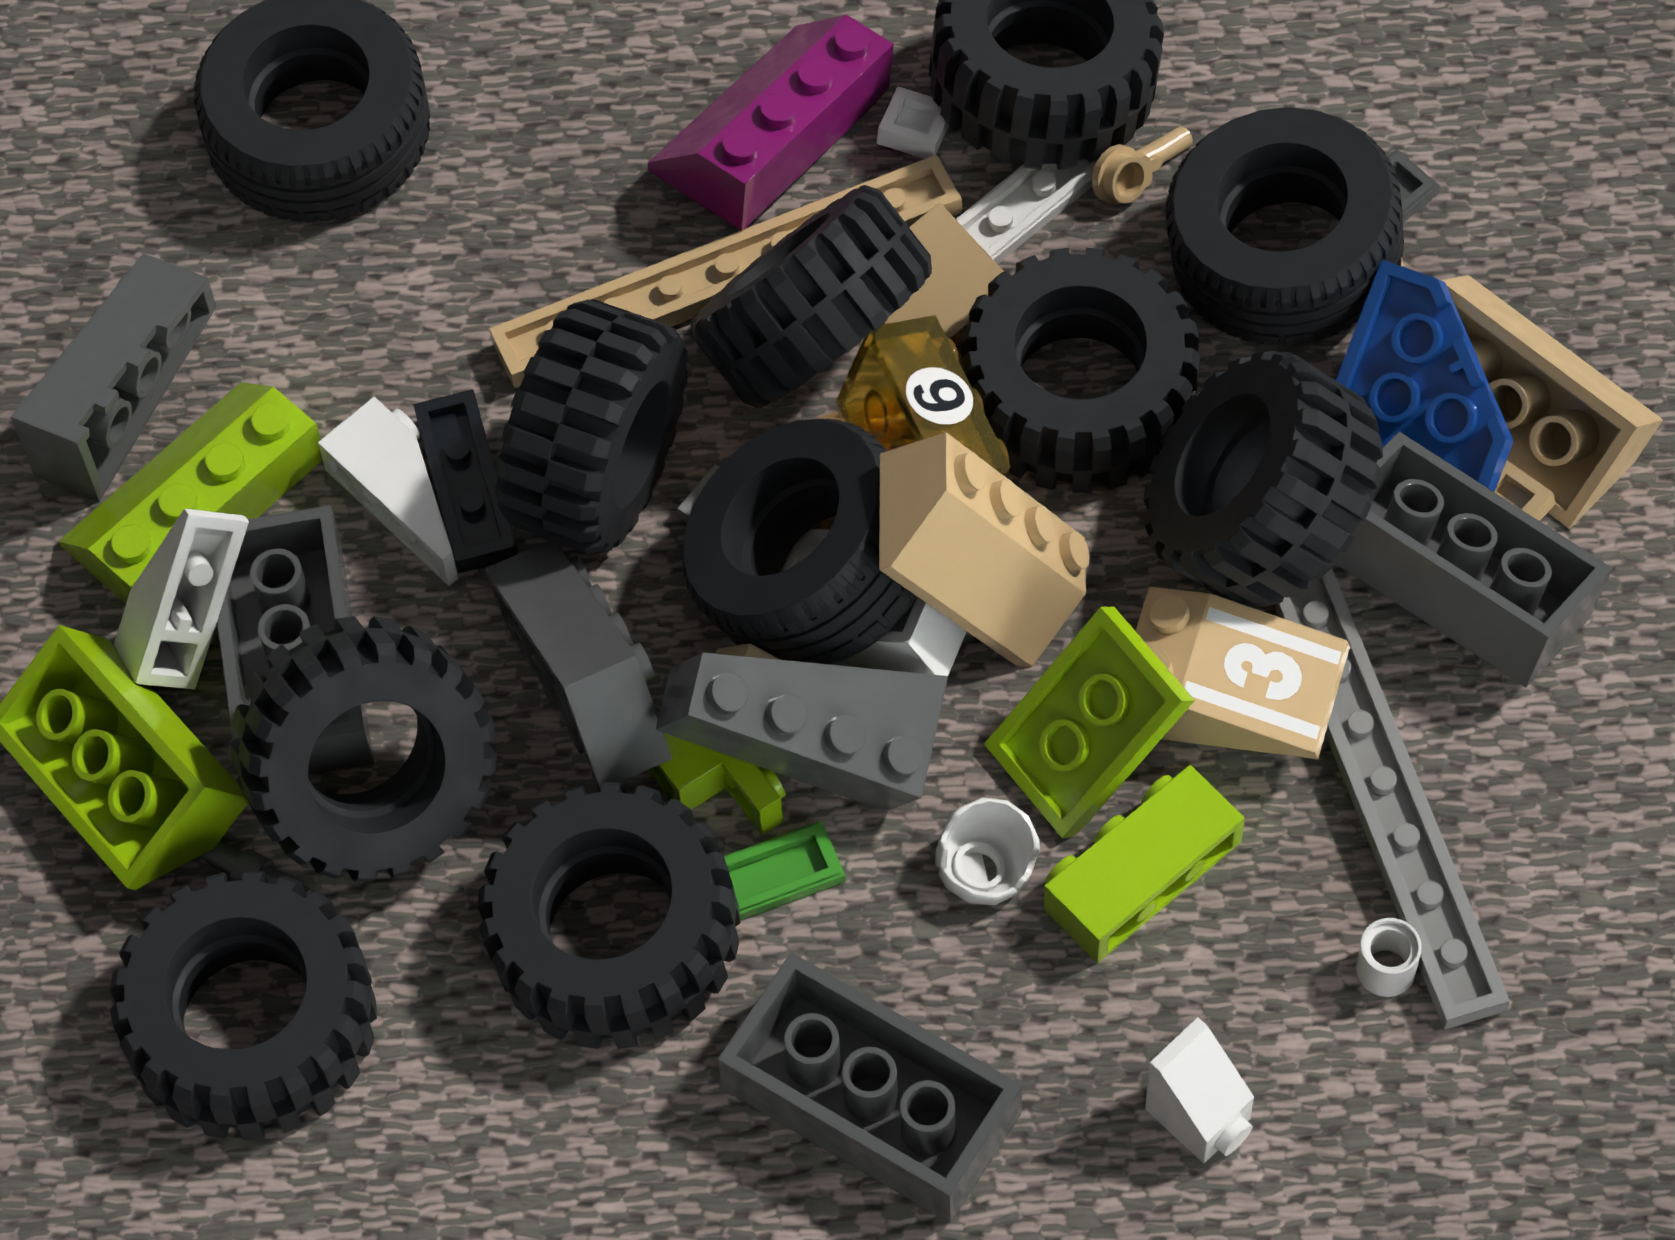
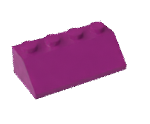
[647,15,894,231]

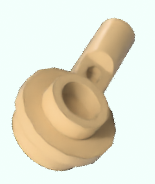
[1092,126,1193,205]

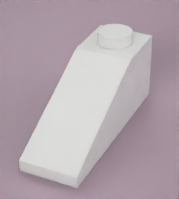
[318,397,459,586]
[114,509,249,689]

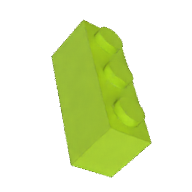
[1044,765,1245,964]

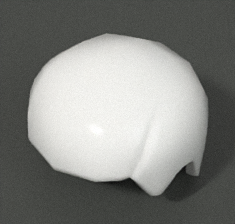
[935,797,1040,905]

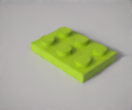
[984,607,1195,838]

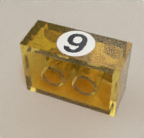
[836,315,1011,477]

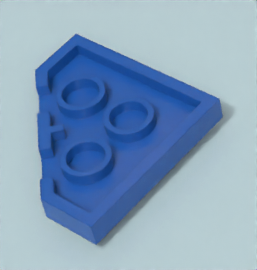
[1336,259,1514,492]

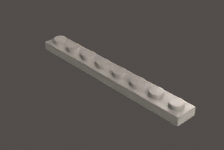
[1273,568,1510,1030]

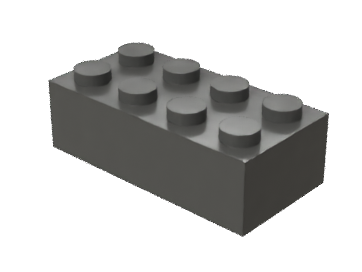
[1332,432,1613,688]
[217,505,374,775]
[717,952,1022,1224]

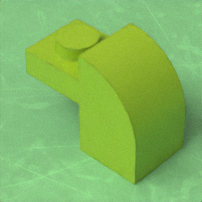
[648,733,786,836]

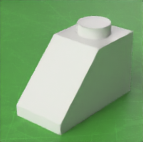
[1145,1017,1254,1164]

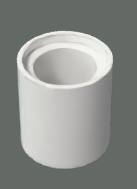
[1356,918,1422,997]

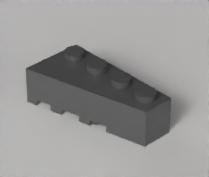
[11,253,217,502]
[485,540,672,790]
[655,653,948,810]

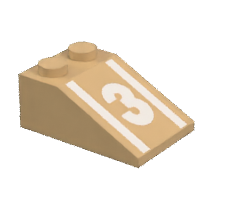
[1136,587,1350,759]

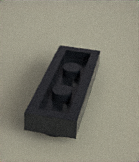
[413,389,518,574]

